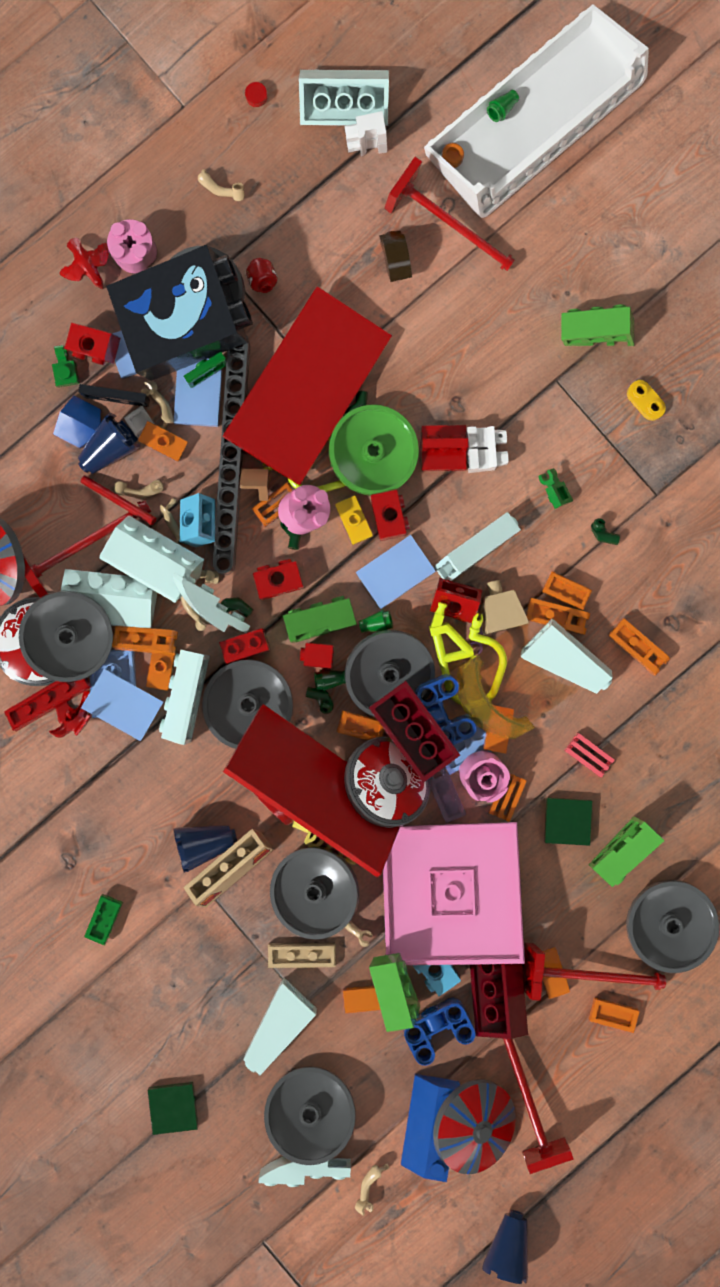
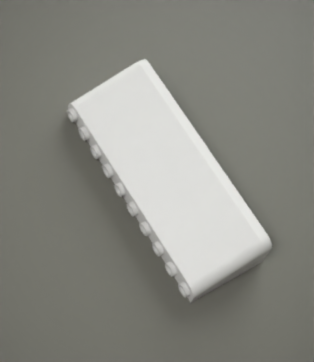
[424,5,649,218]

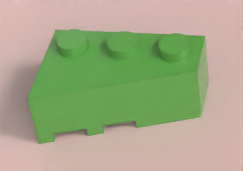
[561,304,634,346]
[283,596,357,643]
[588,816,665,887]
[369,953,421,1032]

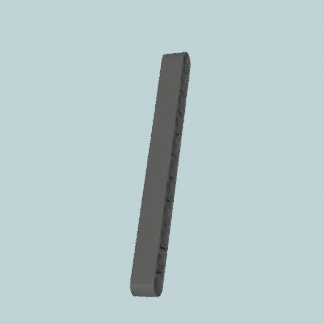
[213,335,250,575]

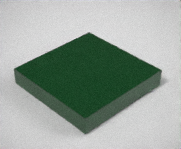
[544,797,592,846]
[147,1082,199,1135]

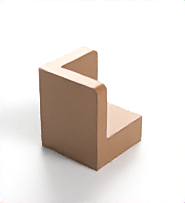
[240,469,270,501]

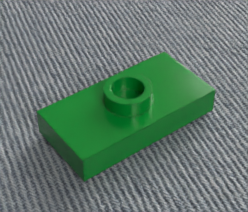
[183,352,227,388]
[84,894,123,946]

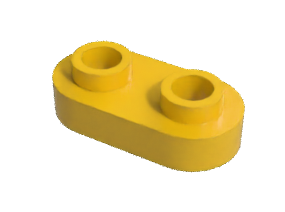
[627,380,666,421]

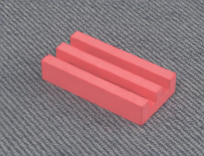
[564,733,614,778]

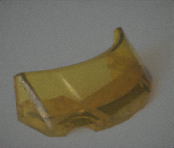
[457,654,535,739]

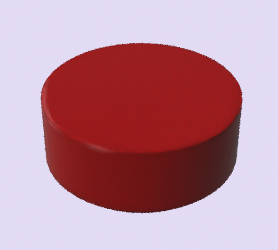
[245,82,267,107]

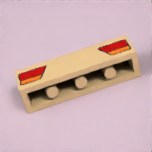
[183,829,274,907]

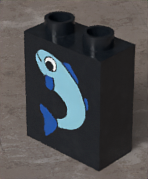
[106,244,253,381]

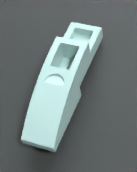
[173,573,250,634]
[259,1157,351,1187]

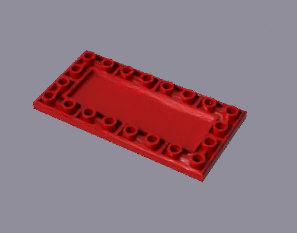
[223,286,392,486]
[223,704,401,877]

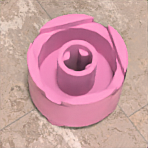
[107,220,157,273]
[278,485,330,535]
[459,750,510,802]

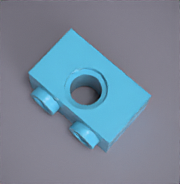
[180,493,215,547]
[413,965,461,996]

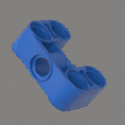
[415,674,477,745]
[403,997,476,1066]

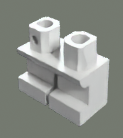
[345,111,387,157]
[466,426,509,473]

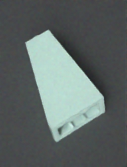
[434,512,521,581]
[521,618,613,694]
[244,978,317,1075]

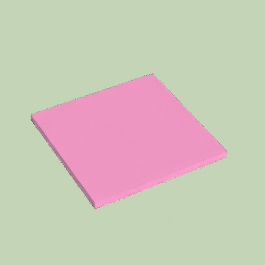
[383,822,525,965]

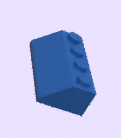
[401,1074,460,1182]

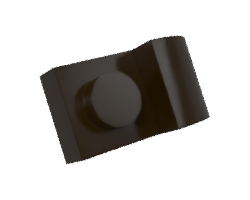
[379,231,412,282]

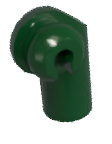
[343,391,368,416]
[280,522,301,550]

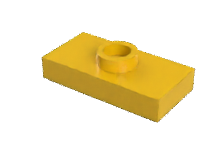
[335,495,373,545]

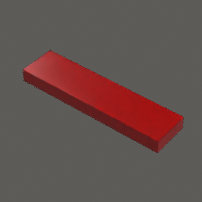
[4,677,92,732]

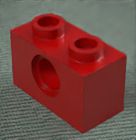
[64,322,121,366]
[371,489,410,541]
[253,559,304,600]
[430,578,483,623]
[219,628,271,664]
[300,643,334,669]

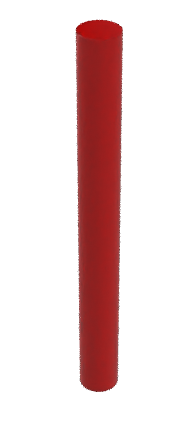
[80,475,157,525]

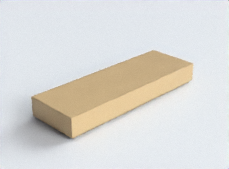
[268,943,336,968]

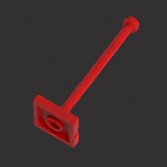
[384,157,515,271]
[23,500,152,598]
[522,942,666,1001]
[503,1038,574,1174]

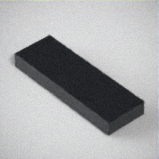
[78,384,150,407]

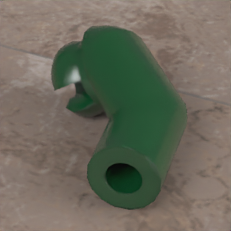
[591,518,620,545]
[221,597,254,618]
[306,687,334,714]

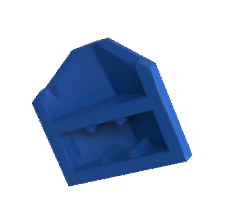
[53,396,101,449]

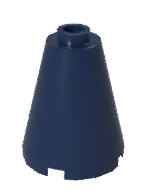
[78,413,141,474]
[173,825,237,873]
[482,1210,528,1284]

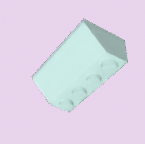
[299,70,389,126]
[100,515,204,603]
[61,569,158,628]
[159,650,210,745]

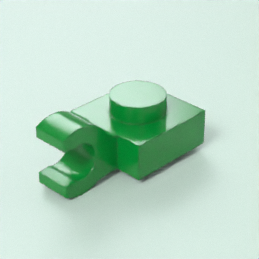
[52,345,80,388]
[538,468,573,509]

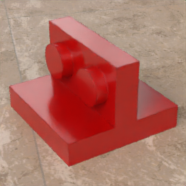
[421,425,468,471]

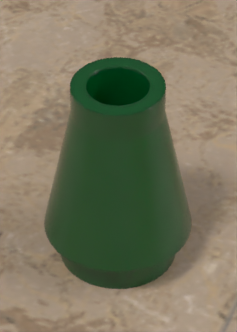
[314,669,346,691]

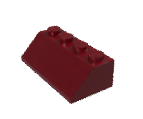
[369,681,460,783]
[470,964,528,1039]

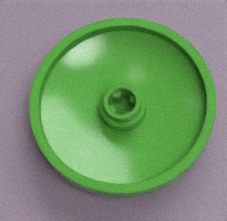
[329,405,419,496]

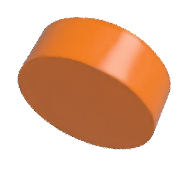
[441,143,464,168]

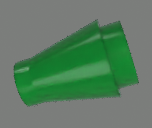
[487,90,519,122]
[359,610,393,633]

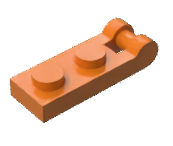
[526,598,591,635]
[608,618,670,676]
[112,626,178,655]

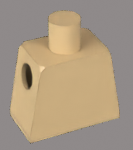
[480,580,529,635]

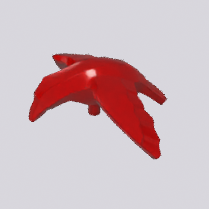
[59,237,109,289]
[49,690,91,738]

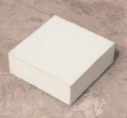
[124,406,154,438]

